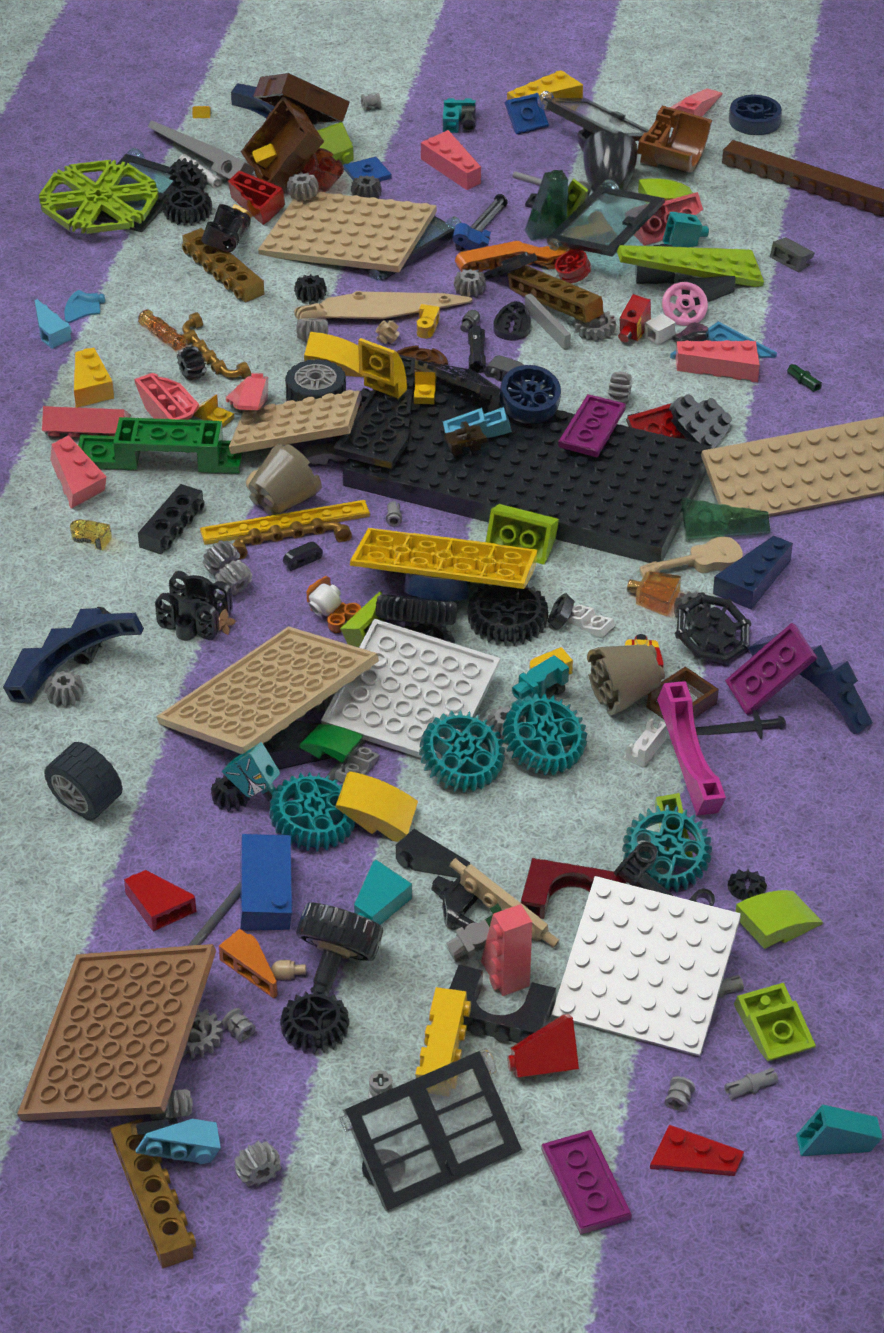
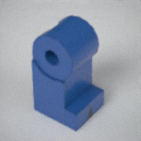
[453,223,491,250]

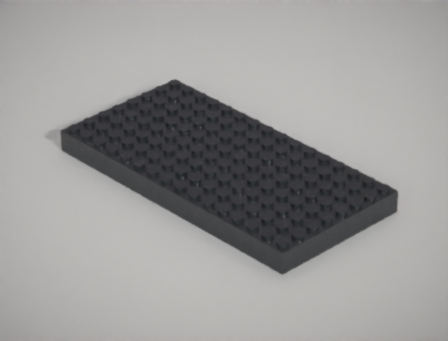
[343,376,712,563]

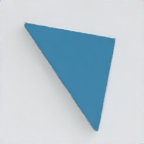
[670,321,777,359]

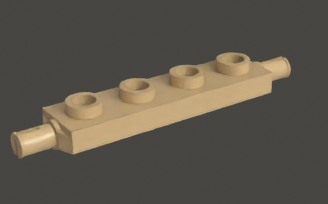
[449,858,560,948]

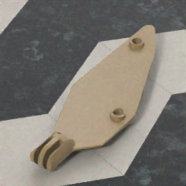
[294,291,472,320]

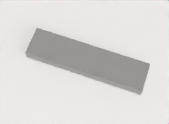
[525,294,571,350]

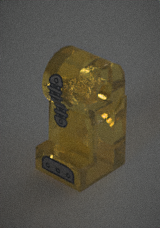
[70,519,112,551]

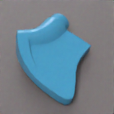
[64,290,105,323]

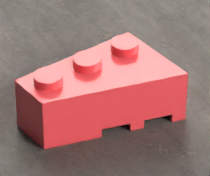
[50,435,107,508]

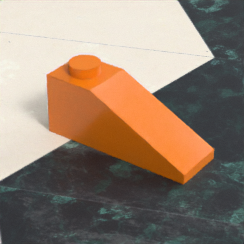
[219,929,277,999]

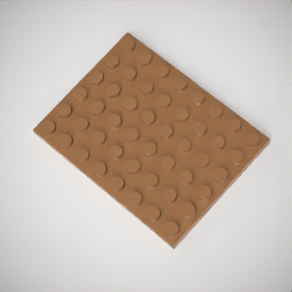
[17,944,216,1121]

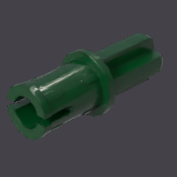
[787,364,822,392]

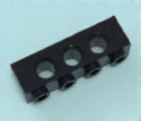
[138,484,205,555]

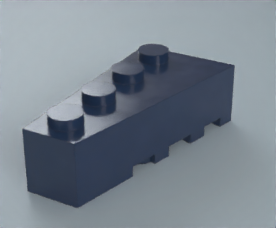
[713,536,793,610]

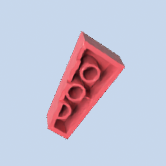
[421,130,481,190]
[675,340,760,382]
[481,904,532,996]

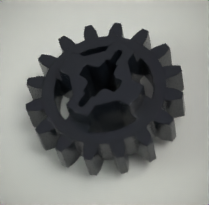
[168,158,207,190]

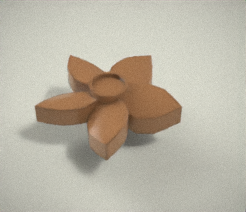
[219,609,237,635]

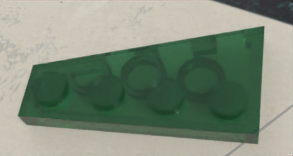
[681,497,771,540]

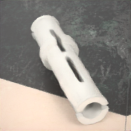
[179,154,222,188]

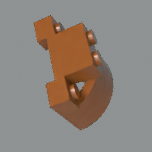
[637,105,712,173]

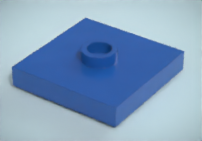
[505,93,549,134]
[344,156,392,182]

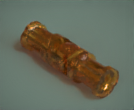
[138,309,187,351]

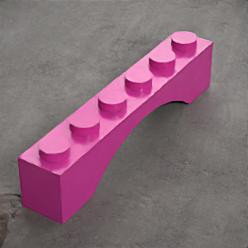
[657,681,726,816]

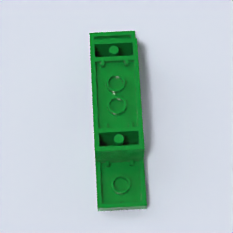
[78,417,243,474]

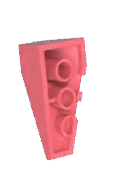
[226,373,268,410]

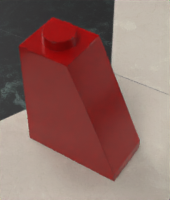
[124,870,197,932]
[507,1014,579,1078]

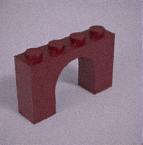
[521,858,628,919]

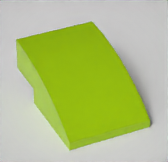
[638,178,693,206]
[735,890,823,949]
[734,982,816,1062]

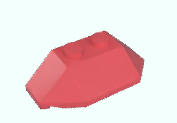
[134,373,199,420]

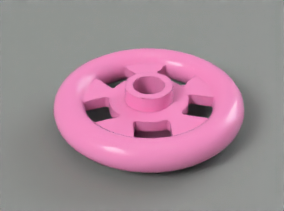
[662,282,708,326]

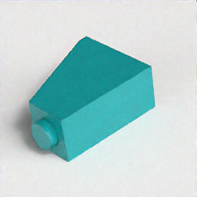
[354,860,412,925]
[796,1104,882,1156]

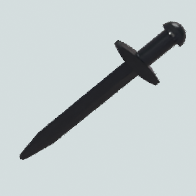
[695,710,786,739]

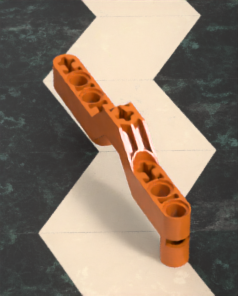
[455,213,617,272]

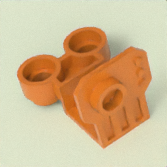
[306,576,361,633]

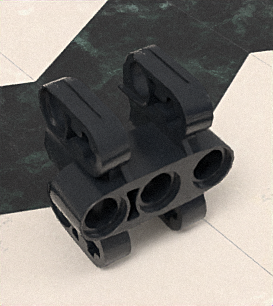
[155,571,233,641]

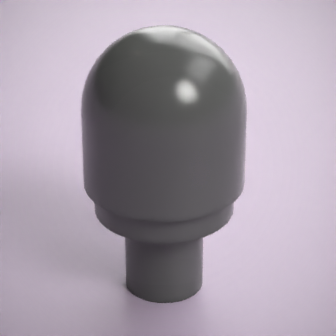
[460,310,480,332]

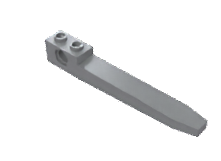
[148,121,255,181]

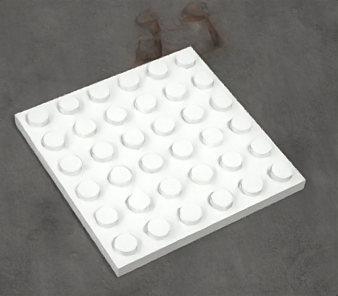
[321,619,500,767]
[551,876,741,1057]

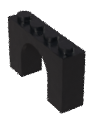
[449,965,556,1043]

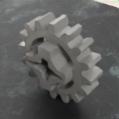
[573,311,616,340]
[182,1007,223,1059]

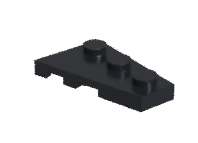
[484,252,537,280]

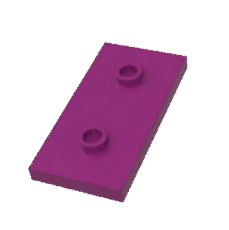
[558,394,626,457]
[725,623,817,715]
[541,1130,632,1235]

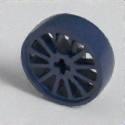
[728,94,782,135]
[499,365,561,424]
[404,573,470,601]

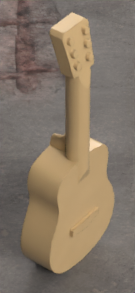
[639,537,743,579]

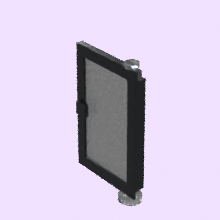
[538,91,649,141]

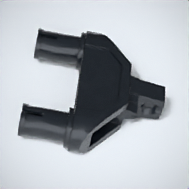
[431,875,478,930]

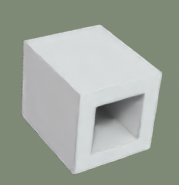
[644,314,676,345]

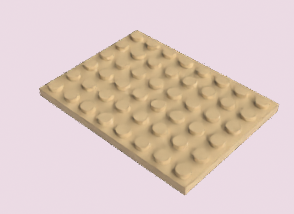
[258,192,437,272]
[156,626,379,754]

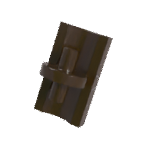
[444,421,487,456]

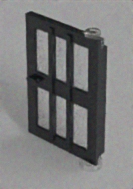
[340,1048,522,1211]

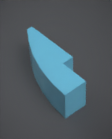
[443,407,512,438]

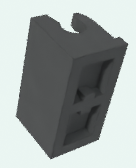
[770,237,815,273]

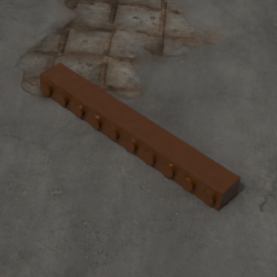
[722,140,884,217]

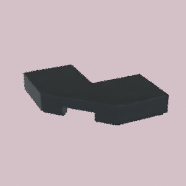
[131,1116,183,1135]

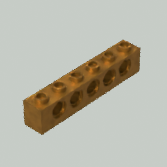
[182,228,264,303]
[508,265,604,323]
[111,1119,197,1269]

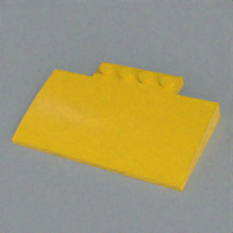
[350,528,537,589]

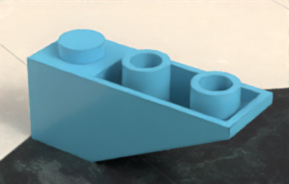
[35,299,72,349]
[136,1119,221,1164]

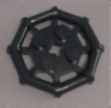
[674,592,752,666]

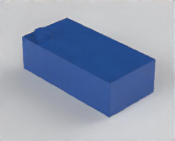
[240,834,292,930]

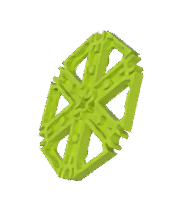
[39,160,159,234]

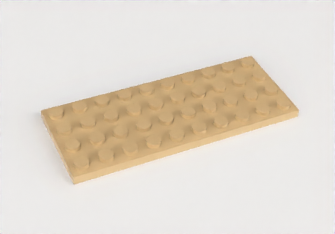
[701,416,884,525]

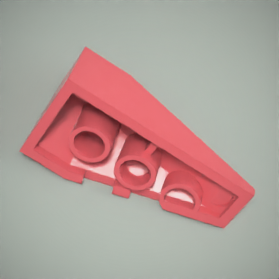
[670,88,723,117]
[625,192,703,246]

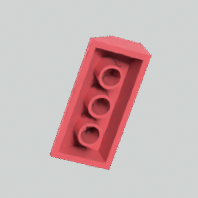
[42,406,131,438]

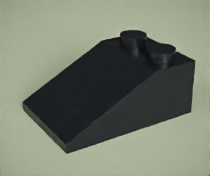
[263,720,333,770]

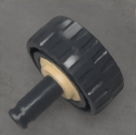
[296,902,384,997]

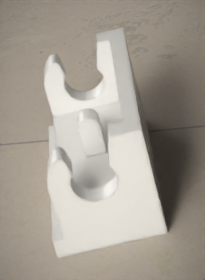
[623,718,667,767]

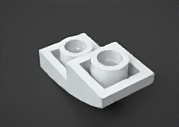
[568,605,615,637]

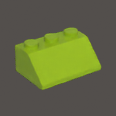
[301,122,354,175]
[485,504,559,565]

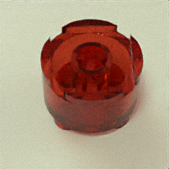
[302,148,344,192]

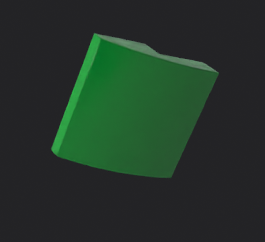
[299,724,363,763]

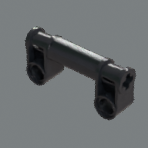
[201,204,251,252]
[613,841,715,906]

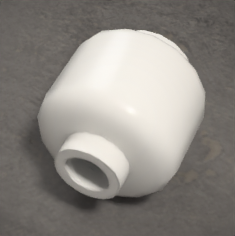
[308,584,341,616]

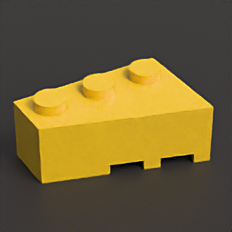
[74,348,114,408]

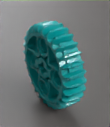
[502,694,588,776]
[419,710,505,793]
[269,772,356,852]
[622,805,712,893]

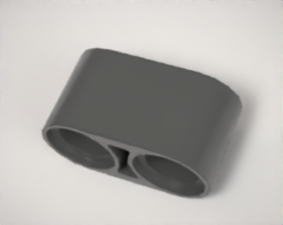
[484,355,524,384]

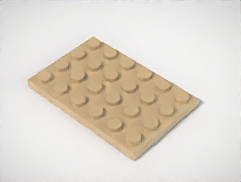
[229,390,362,454]

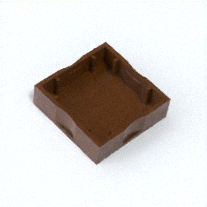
[253,73,350,125]
[241,96,324,193]

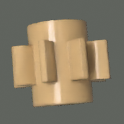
[375,320,400,344]

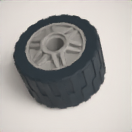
[285,359,346,402]
[44,742,123,821]

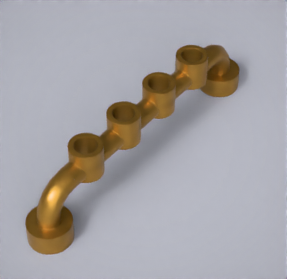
[182,312,251,379]
[233,518,352,559]

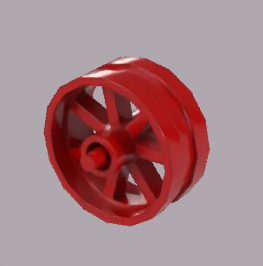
[555,249,592,283]

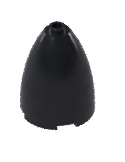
[583,130,637,205]

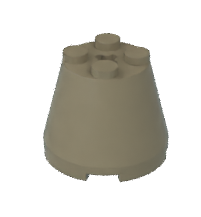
[249,443,322,516]
[587,644,665,715]

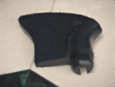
[672,322,710,341]

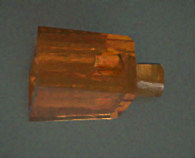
[627,571,681,616]

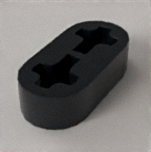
[283,542,323,571]
[548,593,575,629]

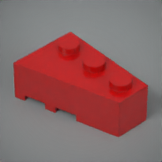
[228,171,286,225]

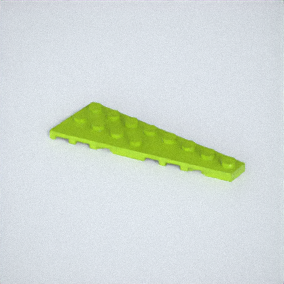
[617,245,764,287]

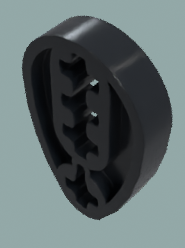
[493,301,531,341]

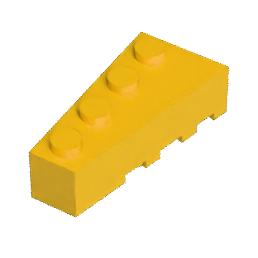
[507,70,583,109]
[415,987,471,1097]

